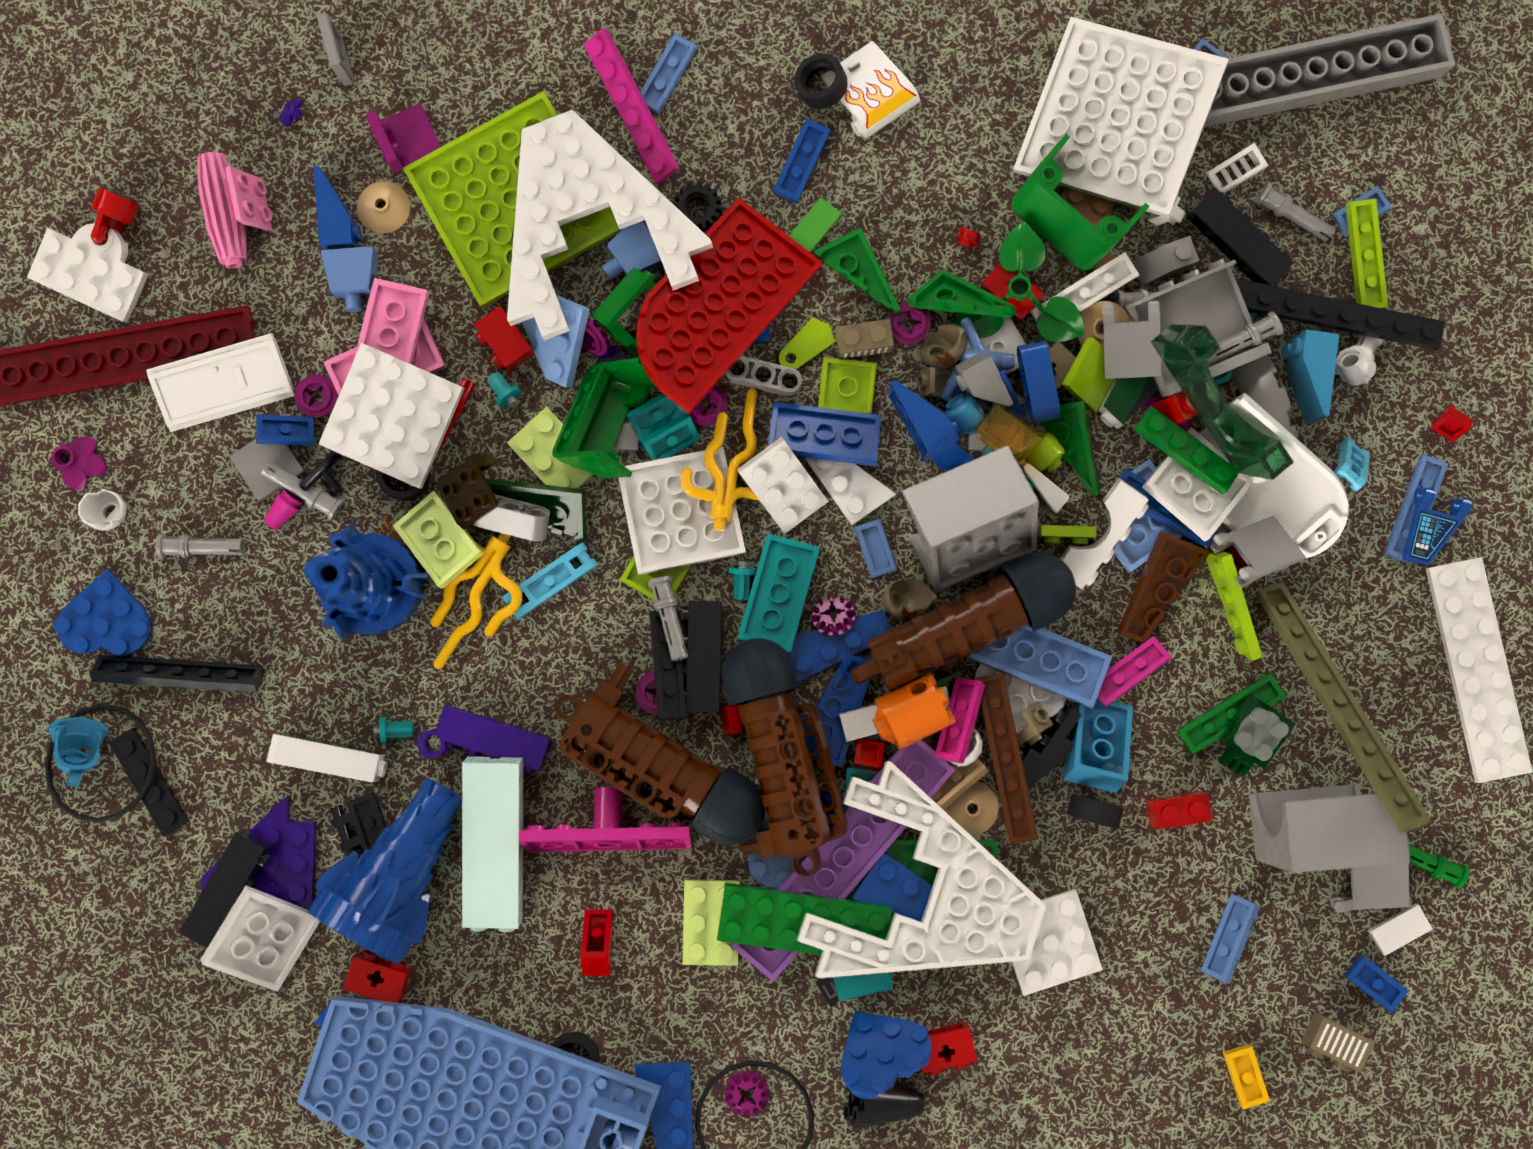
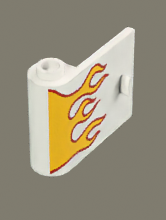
[821,41,920,139]

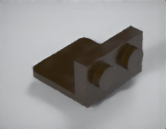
[435,452,498,529]

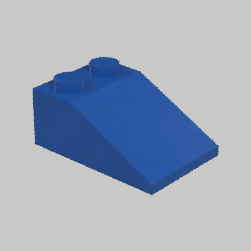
[887,380,961,462]

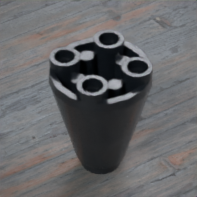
[843,1082,925,1129]

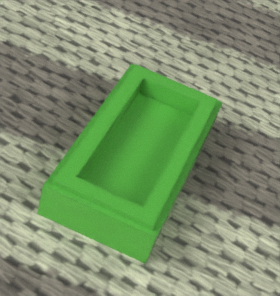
[789,197,842,253]

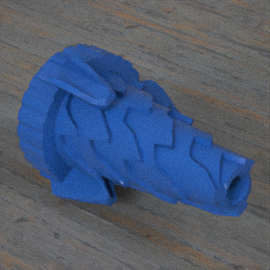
[304,524,430,640]
[308,778,462,964]

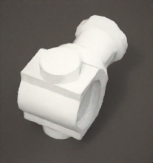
[1335,335,1383,386]

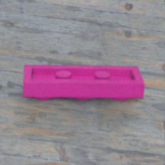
[1097,636,1171,708]
[935,677,985,764]

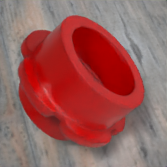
[955,227,981,250]

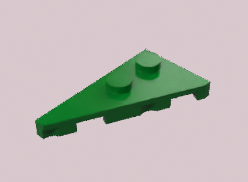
[814,227,901,315]
[908,269,1015,318]
[1040,400,1101,496]

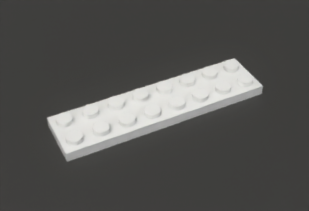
[1426,557,1533,783]

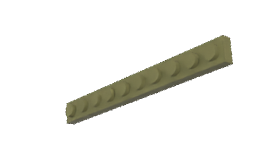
[1256,582,1431,834]

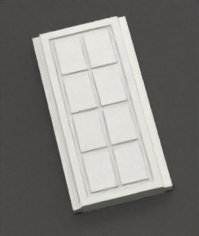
[146,333,294,432]

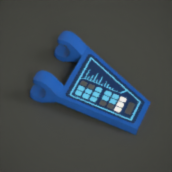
[1402,488,1472,565]

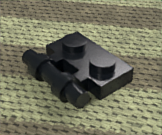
[330,792,387,856]

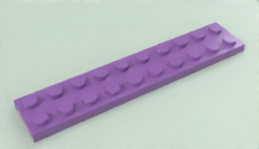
[731,740,956,982]

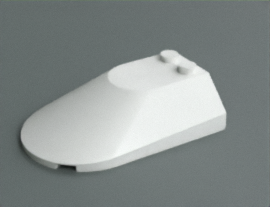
[1199,393,1348,558]

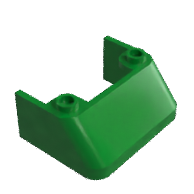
[1011,134,1150,271]
[552,357,656,478]

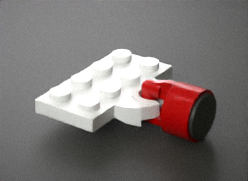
[27,185,149,323]

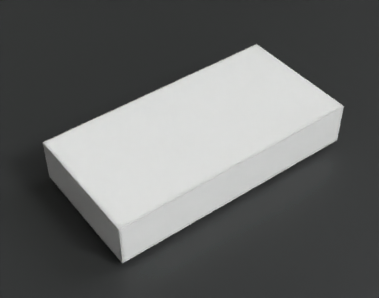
[1368,904,1433,956]

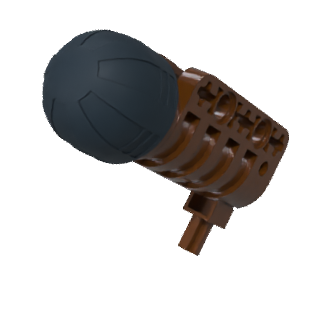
[850,552,1076,691]
[722,638,848,877]
[555,661,765,845]

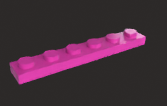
[584,28,680,183]

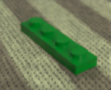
[1134,406,1240,495]
[1176,673,1286,754]

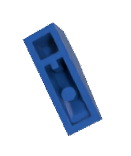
[314,166,362,250]

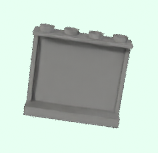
[1125,259,1272,397]

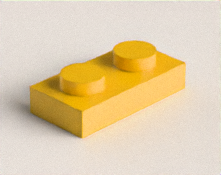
[1223,1044,1270,1110]

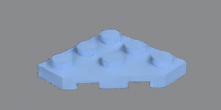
[522,295,590,388]
[1113,459,1182,573]

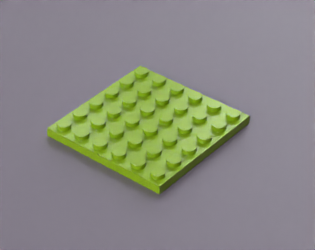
[403,91,622,308]

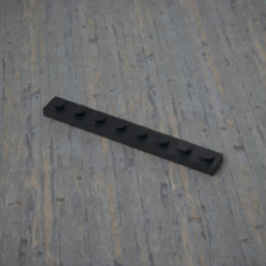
[1235,278,1445,350]

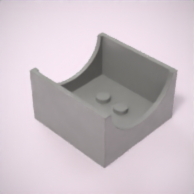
[902,446,1039,593]
[1249,784,1410,873]

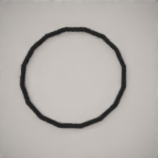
[44,704,156,823]
[695,1060,814,1149]

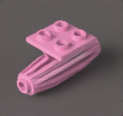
[197,152,272,269]

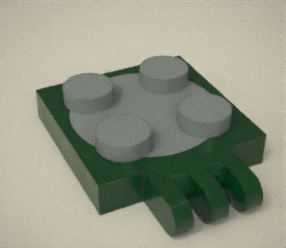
[1219,694,1296,777]

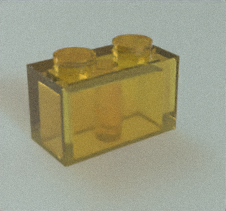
[976,404,1045,464]

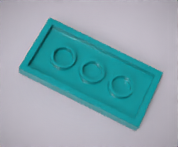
[737,533,820,654]

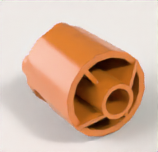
[872,672,956,750]

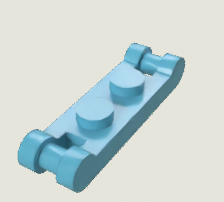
[1334,436,1370,492]
[502,542,599,620]

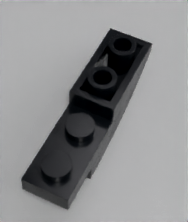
[995,706,1081,792]

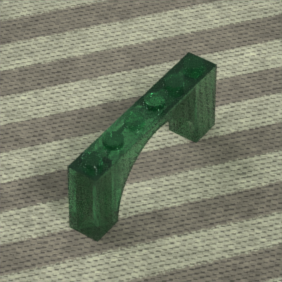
[1151,324,1294,480]

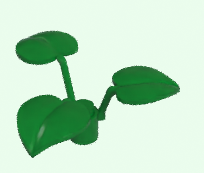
[954,222,1084,343]

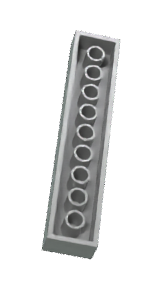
[1204,14,1455,128]

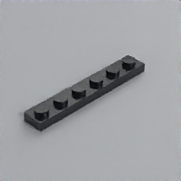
[89,655,264,693]

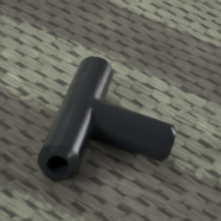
[299,450,341,493]

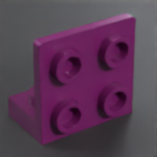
[365,104,441,174]

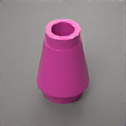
[264,489,303,530]

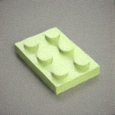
[507,407,594,488]
[393,491,484,589]
[683,879,740,966]

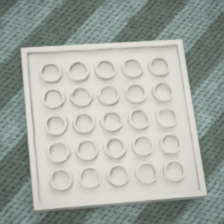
[1013,17,1229,218]

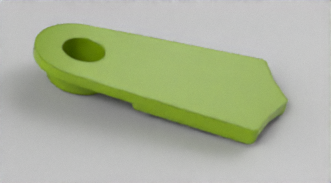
[779,317,835,369]

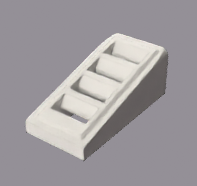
[1206,143,1269,193]
[1021,463,1069,514]

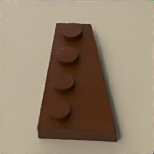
[1116,531,1211,643]

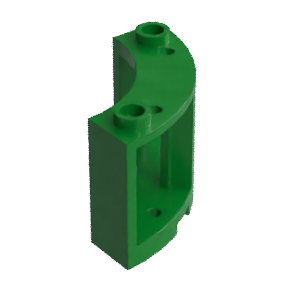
[591,267,658,358]

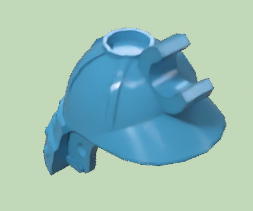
[48,717,109,787]

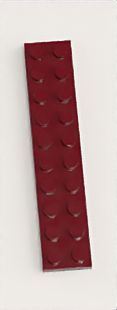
[0,305,256,407]

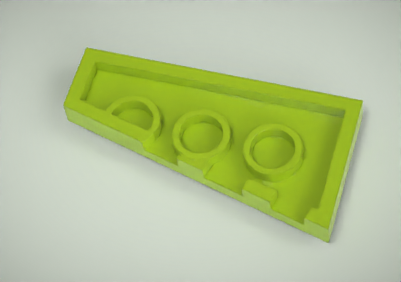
[1206,548,1263,661]

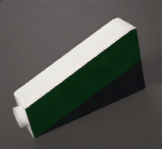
[1098,377,1159,429]
[266,732,388,782]

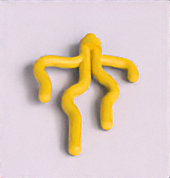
[681,388,768,531]
[430,533,522,669]

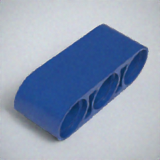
[1017,341,1060,423]

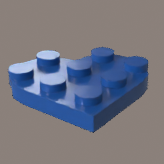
[53,569,152,655]
[841,1011,932,1099]

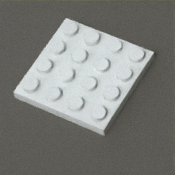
[319,343,465,489]
[619,447,746,575]

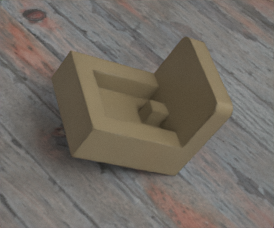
[917,367,953,397]
[1017,702,1054,746]

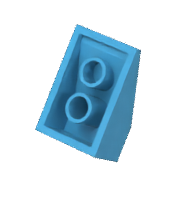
[1282,329,1339,425]
[1063,699,1133,793]

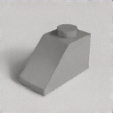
[1132,236,1199,286]
[955,351,1014,406]

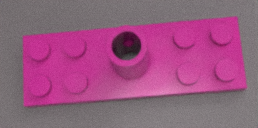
[519,787,692,852]

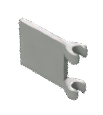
[1102,301,1162,379]
[1210,516,1306,587]
[1330,863,1409,913]

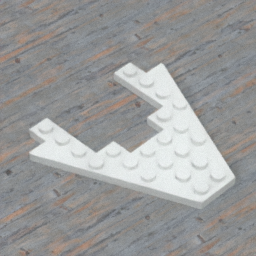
[507,110,713,341]
[797,761,1046,978]

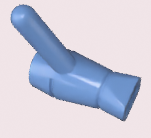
[960,317,1015,371]

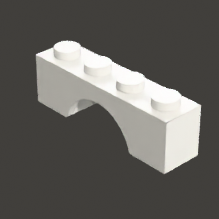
[1060,478,1149,589]

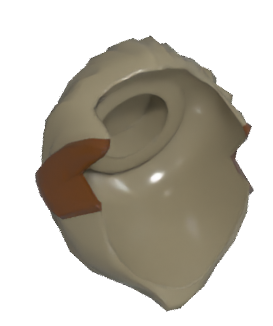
[920,324,967,369]
[882,577,937,622]

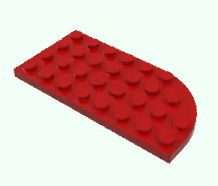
[636,198,823,414]

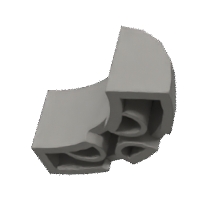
[1232,354,1297,439]

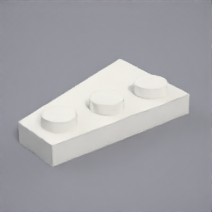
[805,458,896,526]

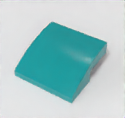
[625,393,701,461]
[833,972,893,1001]

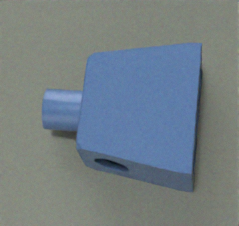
[601,221,663,280]
[321,246,379,312]

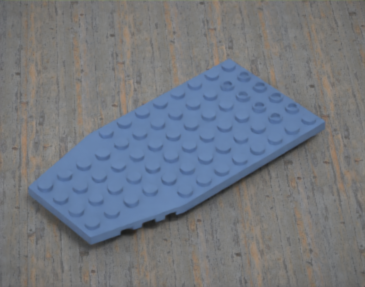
[297,996,661,1149]

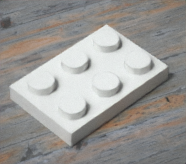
[737,437,829,534]

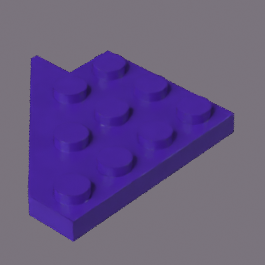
[201,798,317,906]

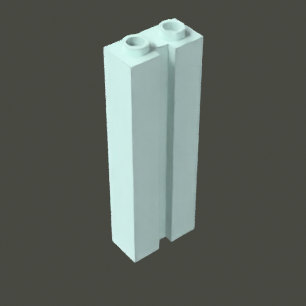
[462,756,524,932]

